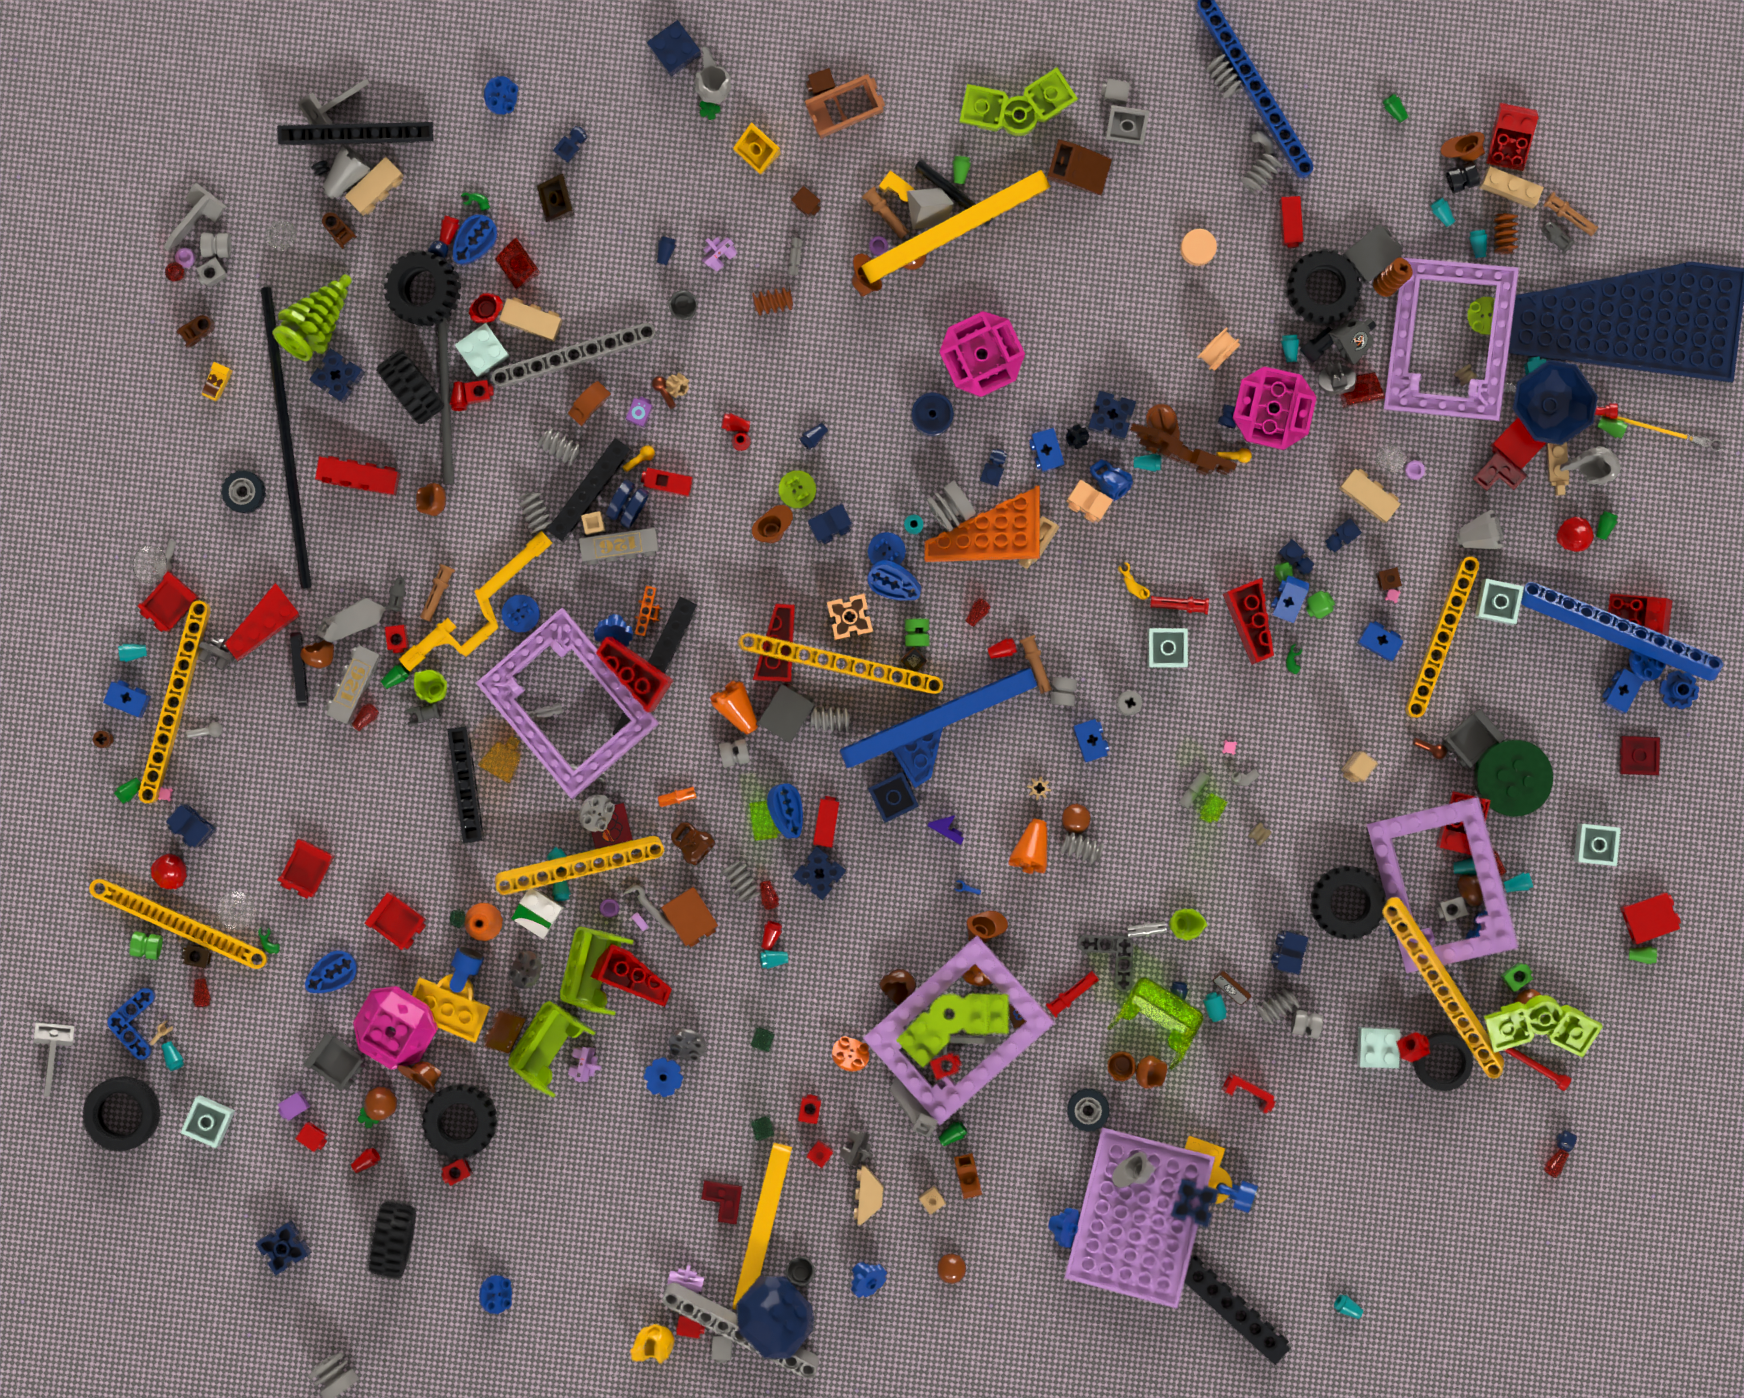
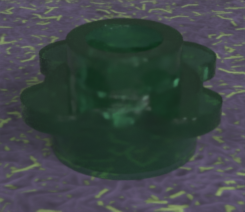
[449,908,465,929]

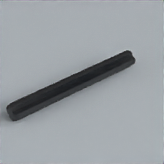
[915,160,993,226]

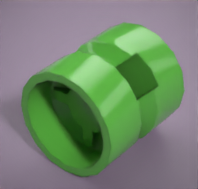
[905,619,930,647]
[129,931,163,960]

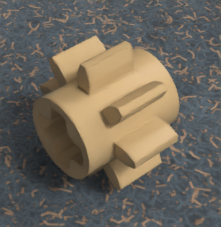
[665,373,689,398]
[1027,776,1051,800]

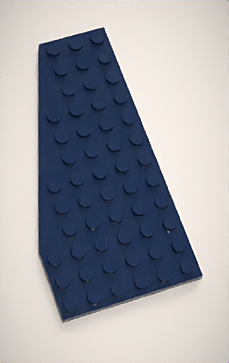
[1508,261,1744,383]

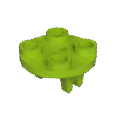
[1467,296,1495,335]
[779,470,816,509]

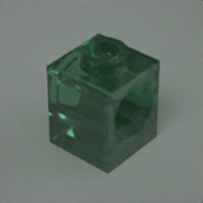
[750,1026,775,1052]
[751,1115,775,1141]

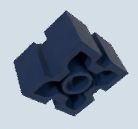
[309,348,365,404]
[1087,391,1136,440]
[808,503,853,545]
[166,804,217,847]
[792,847,847,901]
[1271,930,1309,975]
[1170,1178,1220,1228]
[255,1220,312,1276]

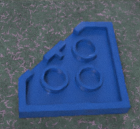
[891,728,943,788]

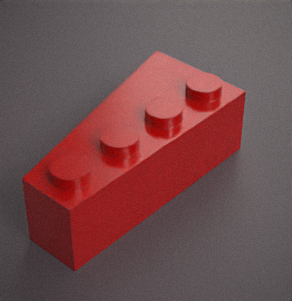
[315,456,400,496]
[1222,578,1274,665]
[225,583,300,662]
[753,604,795,682]
[596,637,674,713]

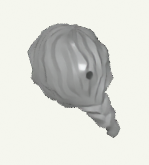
[694,47,731,104]
[1560,446,1621,485]

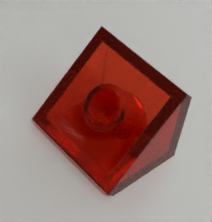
[495,238,540,289]
[1340,372,1385,409]

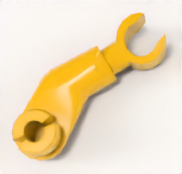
[1118,562,1150,600]

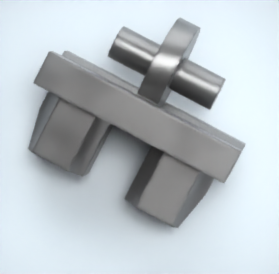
[198,637,235,671]
[840,1130,874,1166]

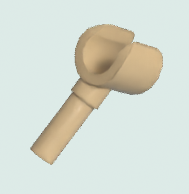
[150,1021,173,1045]

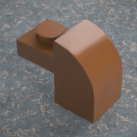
[568,381,611,426]
[954,1153,982,1199]

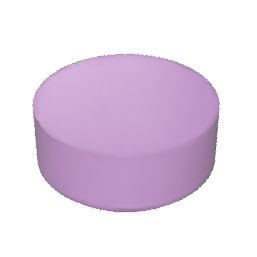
[175,248,195,268]
[1405,460,1425,480]
[631,913,648,932]

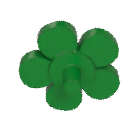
[699,100,721,120]
[358,1107,379,1128]

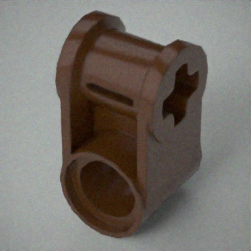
[322,212,357,249]
[176,315,215,348]

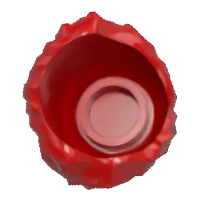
[469,293,503,323]
[1556,516,1594,552]
[151,854,187,890]

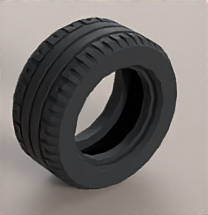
[82,1076,160,1152]

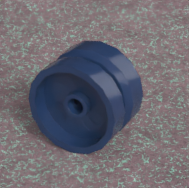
[911,392,954,437]
[605,479,650,529]

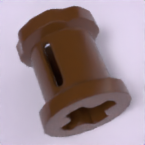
[93,731,114,748]

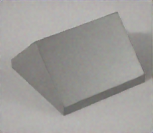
[1106,105,1150,145]
[907,188,954,230]

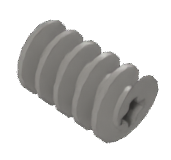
[1206,54,1244,98]
[1241,154,1283,196]
[537,428,580,466]
[517,492,552,534]
[1116,691,1142,716]
[810,706,850,733]
[1061,832,1104,865]
[723,860,761,903]
[1256,987,1300,1024]

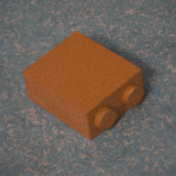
[660,887,718,948]

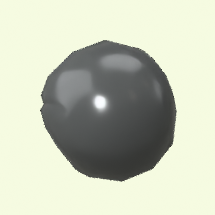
[669,290,698,320]
[786,1256,815,1287]

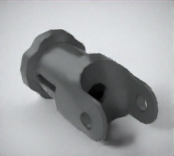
[1542,222,1576,254]
[385,578,406,612]
[404,702,440,725]

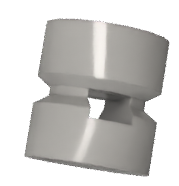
[200,233,232,258]
[1050,677,1078,707]
[719,738,750,768]
[1291,1009,1323,1039]

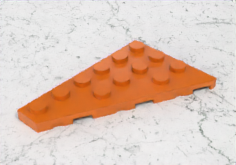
[924,486,1040,562]

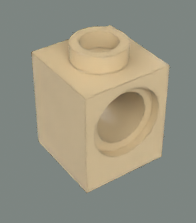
[581,511,606,536]
[919,1186,946,1215]

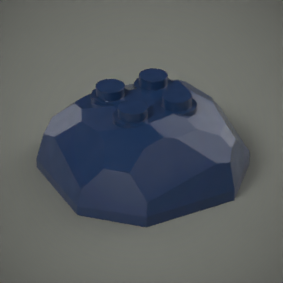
[1512,360,1598,445]
[736,1276,814,1359]

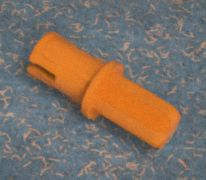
[658,786,697,807]

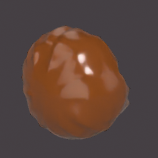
[416,483,447,516]
[300,639,334,669]
[1136,1055,1167,1089]
[364,1086,397,1121]

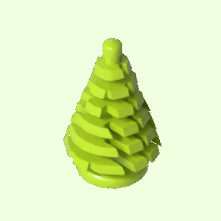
[273,274,352,361]

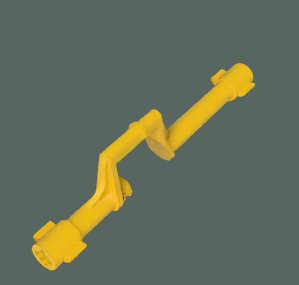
[399,531,553,671]

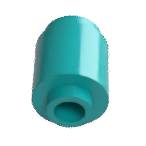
[904,515,923,535]
[1203,992,1227,1022]

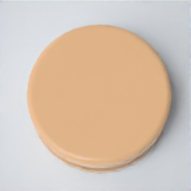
[1180,229,1217,266]

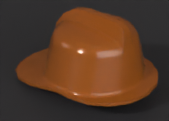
[1440,132,1485,162]
[851,254,882,297]
[1146,404,1180,439]
[752,505,793,543]
[966,911,1008,943]
[397,1062,441,1093]

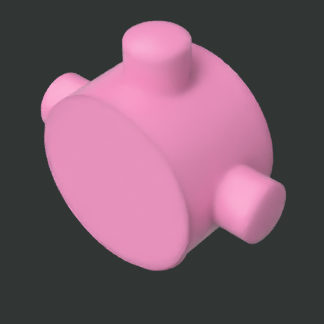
[1384,589,1401,603]
[1222,740,1237,755]
[158,787,173,802]

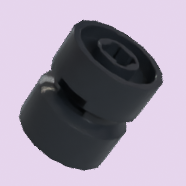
[1446,162,1480,194]

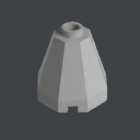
[1456,510,1505,549]

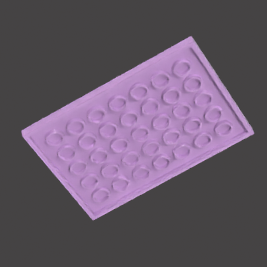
[1065,1127,1215,1308]

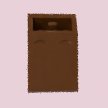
[1047,139,1112,196]
[483,1008,527,1054]

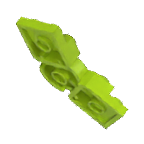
[959,67,1078,136]
[896,993,1009,1068]
[1484,995,1603,1058]

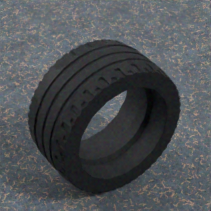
[1413,1032,1473,1091]

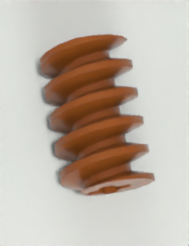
[1494,213,1519,254]
[1373,258,1413,297]
[752,286,793,316]

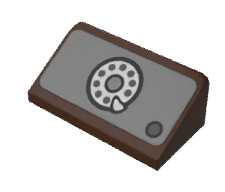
[1212,970,1252,1005]

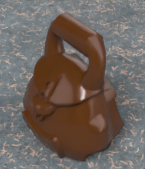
[671,822,715,865]

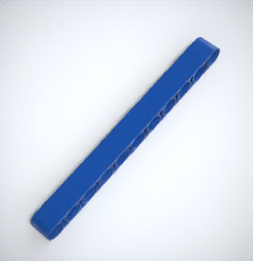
[1196,0,1314,178]
[1521,582,1723,681]
[839,667,1037,768]

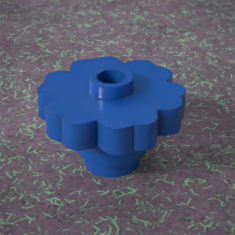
[594,614,633,647]
[1659,671,1699,710]
[644,1057,683,1097]
[1048,1208,1080,1248]
[851,1262,887,1298]

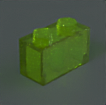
[1197,793,1228,824]
[749,800,781,841]

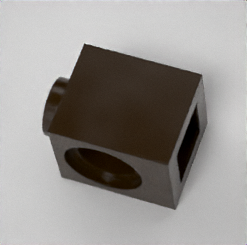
[181,944,213,969]

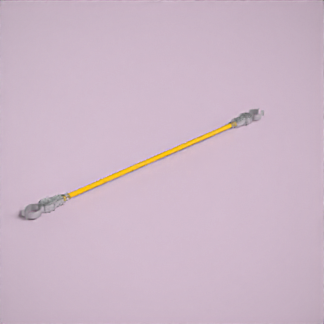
[1504,382,1724,451]

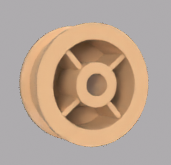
[1197,327,1240,371]

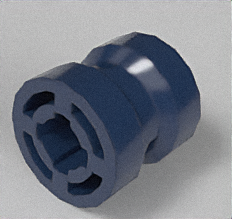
[1217,404,1236,429]

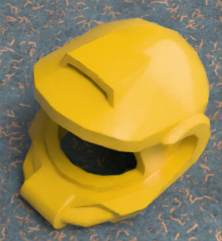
[630,1324,675,1364]

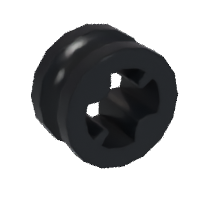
[311,160,330,176]

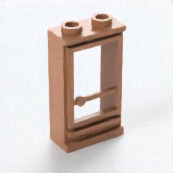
[805,74,885,139]

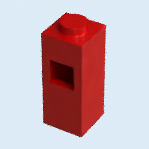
[1279,196,1304,249]
[641,467,693,497]
[813,796,840,848]

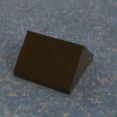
[537,174,575,222]

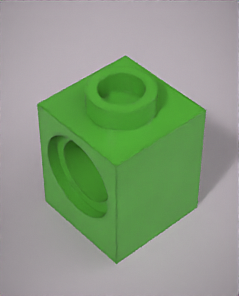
[1500,962,1533,992]

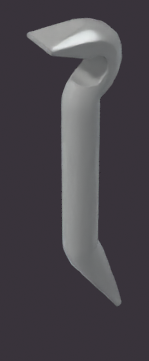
[623,884,676,933]

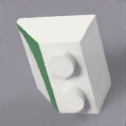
[511,888,564,939]

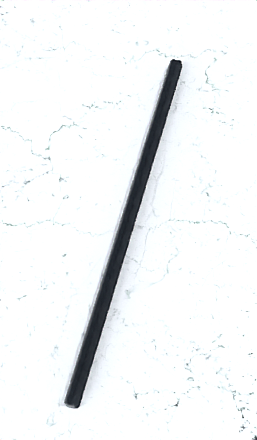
[260,287,312,589]

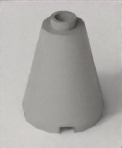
[323,144,373,199]

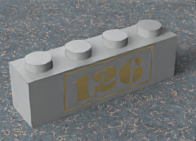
[579,528,659,565]
[325,645,382,725]

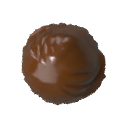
[1457,874,1485,907]
[879,969,916,1005]

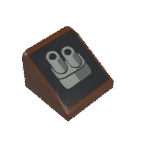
[900,647,927,672]

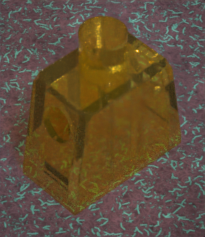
[478,736,522,784]

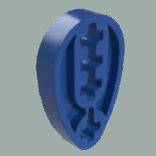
[453,215,498,265]
[868,560,922,601]
[767,783,803,839]
[305,950,357,993]

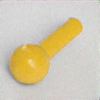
[622,445,655,472]
[1216,448,1252,463]

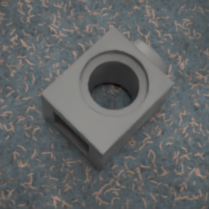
[1101,79,1130,105]
[196,257,229,288]
[1436,896,1468,922]
[712,1333,733,1363]

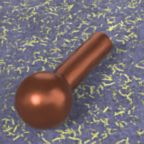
[652,376,676,409]
[1413,738,1447,759]

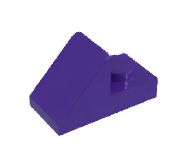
[927,815,964,845]

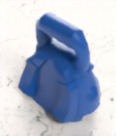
[1090,459,1133,501]

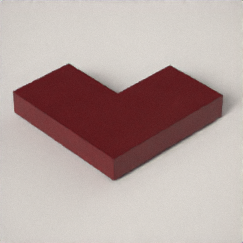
[1473,450,1527,491]
[701,1180,742,1224]

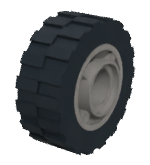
[221,470,266,514]
[1067,1088,1109,1132]

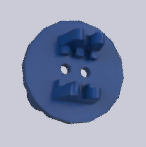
[484,76,518,115]
[868,532,906,565]
[502,595,540,633]
[1628,650,1666,681]
[479,1275,512,1314]

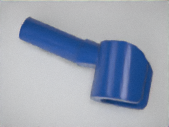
[954,880,981,895]

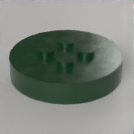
[1474,739,1553,817]

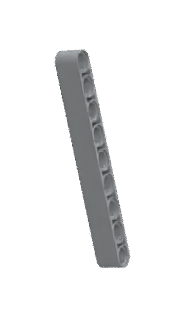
[491,323,656,388]
[663,1283,819,1379]

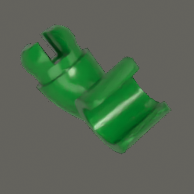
[461,193,490,211]
[1286,644,1302,674]
[258,927,280,954]

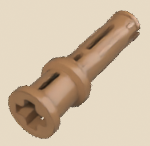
[861,186,910,240]
[1543,192,1598,237]
[420,563,455,622]
[1019,635,1052,694]

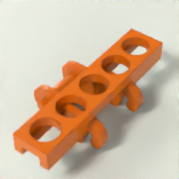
[635,586,662,636]

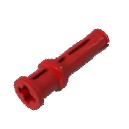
[1150,596,1209,615]
[1045,971,1099,1018]

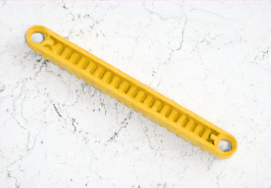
[89,879,268,969]

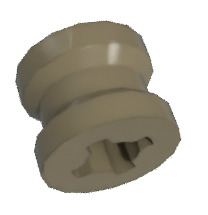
[1454,364,1478,387]
[1248,822,1272,846]

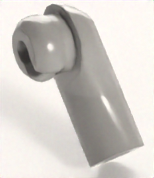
[1251,131,1275,155]
[1231,769,1260,787]

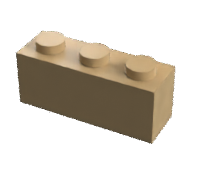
[344,157,404,216]
[1479,166,1544,209]
[499,297,563,342]
[1339,469,1400,523]
[1341,751,1378,783]

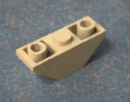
[854,1164,883,1225]

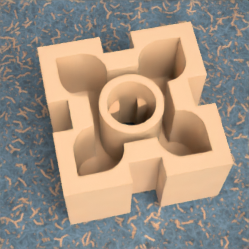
[1066,479,1113,523]
[827,594,873,641]

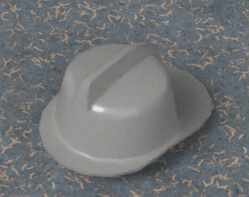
[1112,1152,1155,1188]

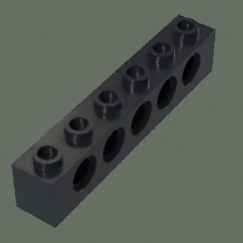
[547,438,632,543]
[447,726,485,844]

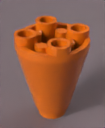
[710,681,758,735]
[1008,819,1048,874]
[464,903,503,941]

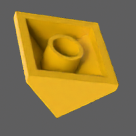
[733,123,781,175]

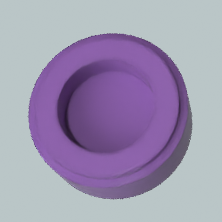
[869,236,888,256]
[600,898,619,918]

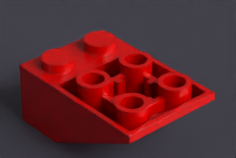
[1486,103,1539,171]
[1608,594,1672,636]
[1436,791,1491,855]

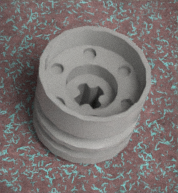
[927,481,976,532]
[308,1352,360,1398]

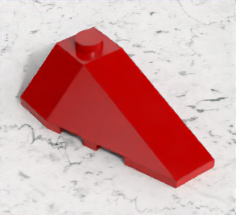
[591,944,672,1007]

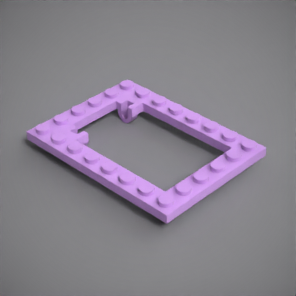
[1384,258,1519,421]
[476,608,659,799]
[1367,797,1519,973]
[863,935,1055,1125]

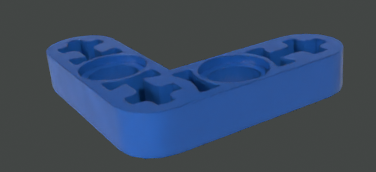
[107,988,156,1060]

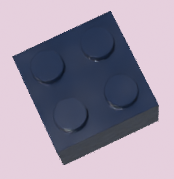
[647,20,701,77]
[868,772,919,823]

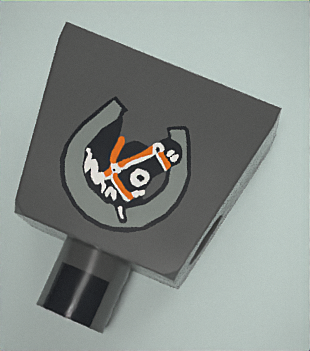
[1329,318,1376,365]

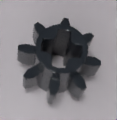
[1066,424,1090,449]

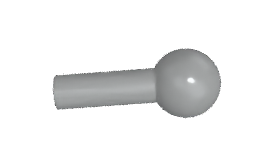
[156,540,177,575]
[186,722,223,739]

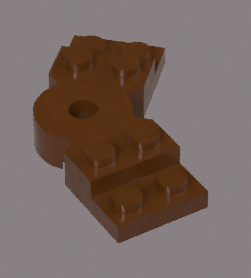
[1130,423,1237,476]

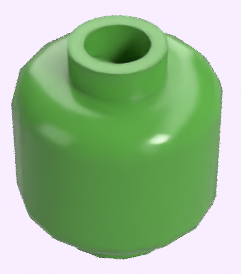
[1305,591,1335,619]

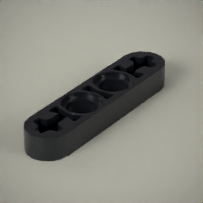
[290,632,309,707]

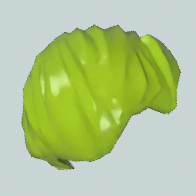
[414,669,447,703]
[1169,908,1208,940]

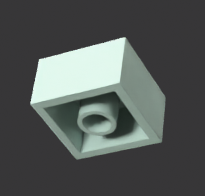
[455,323,510,379]
[1475,579,1524,625]
[1147,628,1188,668]
[1574,823,1621,866]
[1357,1027,1400,1069]
[180,1095,235,1148]

